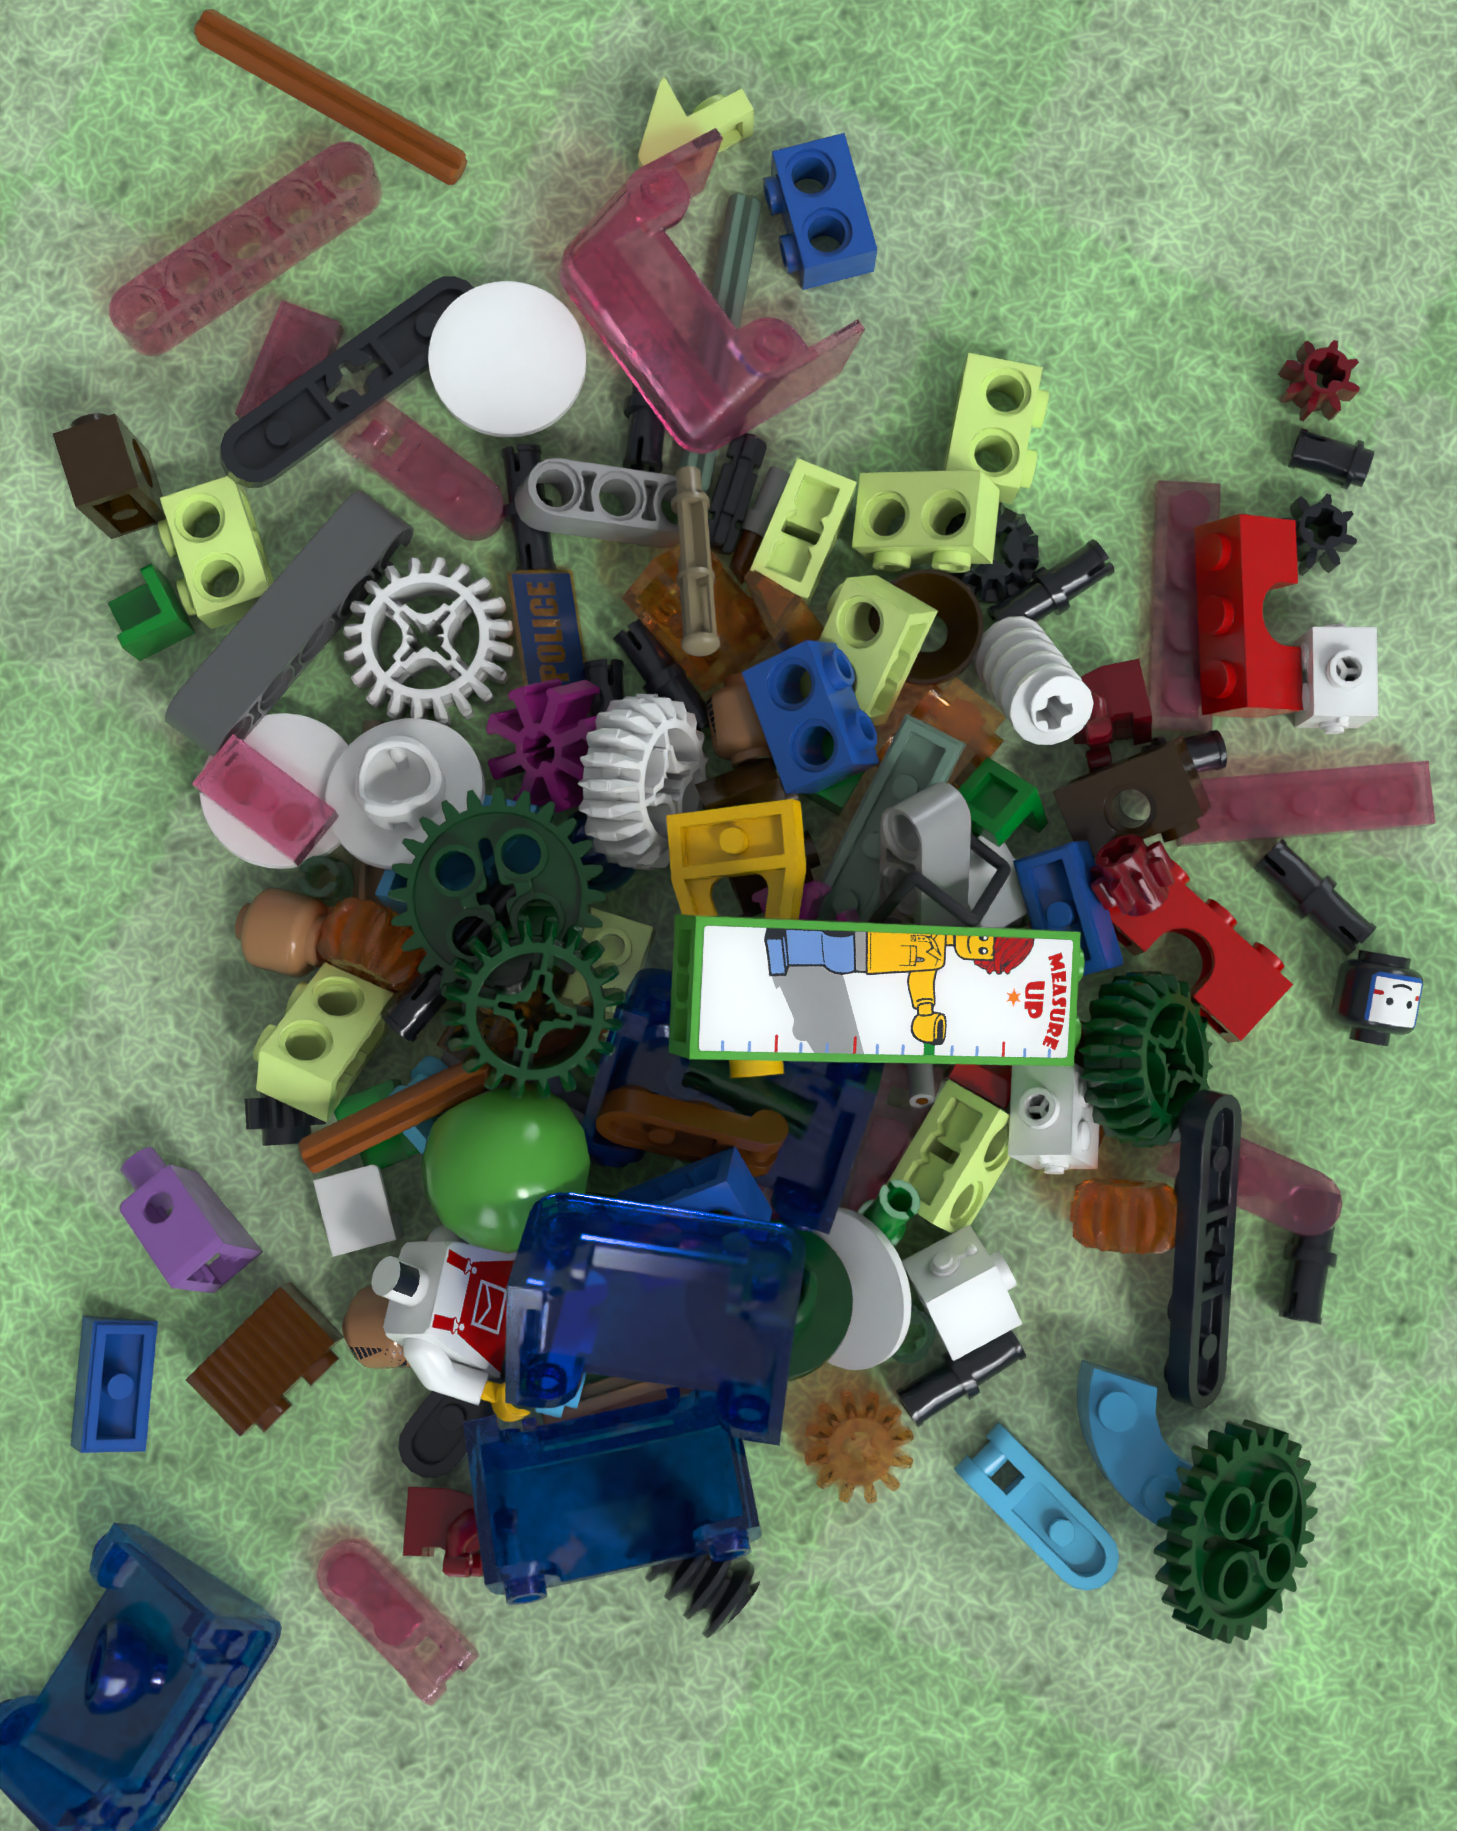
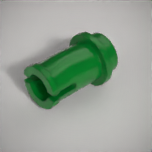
[857,1179,920,1247]

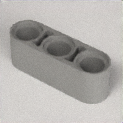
[514,458,708,548]
[880,782,971,926]

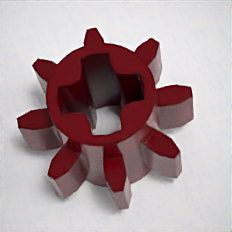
[1278,340,1360,422]
[1090,835,1175,916]

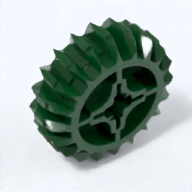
[441,914,626,1099]
[1078,971,1213,1148]

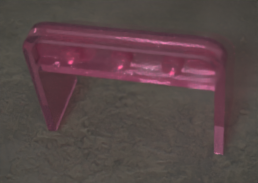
[559,128,865,454]

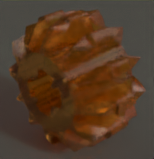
[316,897,427,993]
[1070,1177,1177,1255]
[804,1389,914,1503]

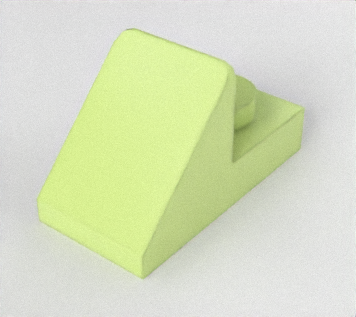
[638,77,754,190]

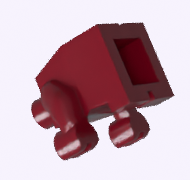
[1072,658,1152,772]
[403,1487,518,1578]

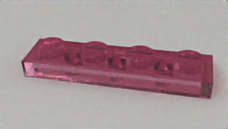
[1147,480,1221,733]
[1176,761,1435,847]

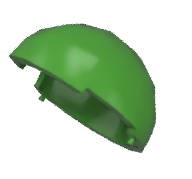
[421,1083,591,1254]

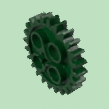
[388,787,607,990]
[1154,1419,1318,1644]

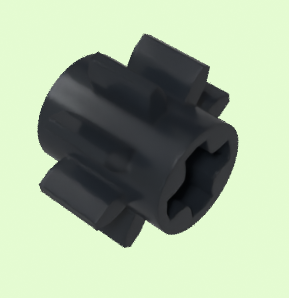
[1281,494,1357,576]
[245,1092,326,1146]

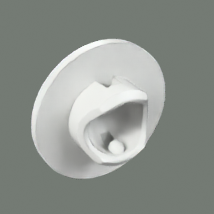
[428,281,586,438]
[200,713,349,869]
[325,718,485,870]
[794,1207,911,1370]

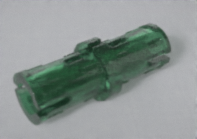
[682,1059,819,1141]

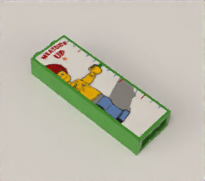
[669,914,1085,1066]

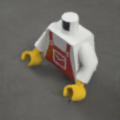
[371,1225,568,1422]

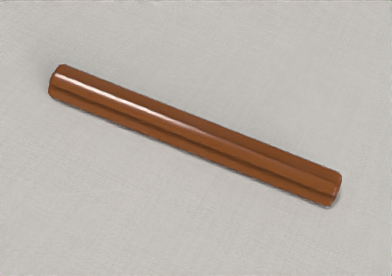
[194,9,468,185]
[298,1000,608,1173]

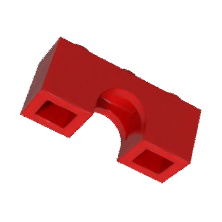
[1194,514,1304,718]
[1108,859,1293,1043]

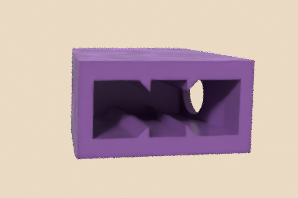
[119,1147,263,1293]

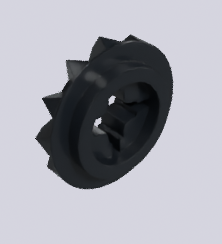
[946,502,1040,602]

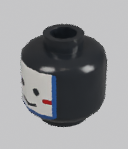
[1331,950,1423,1046]

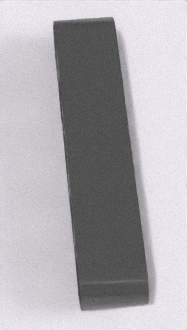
[165,490,414,761]

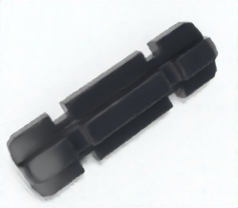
[708,432,767,555]

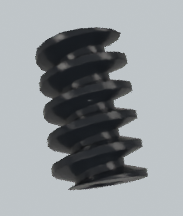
[619,1487,760,1638]

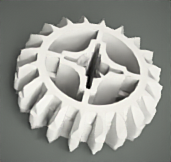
[343,556,515,726]
[577,694,709,870]

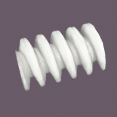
[974,616,1094,745]

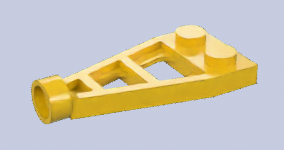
[666,799,806,1078]

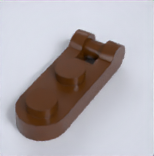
[596,1084,789,1177]

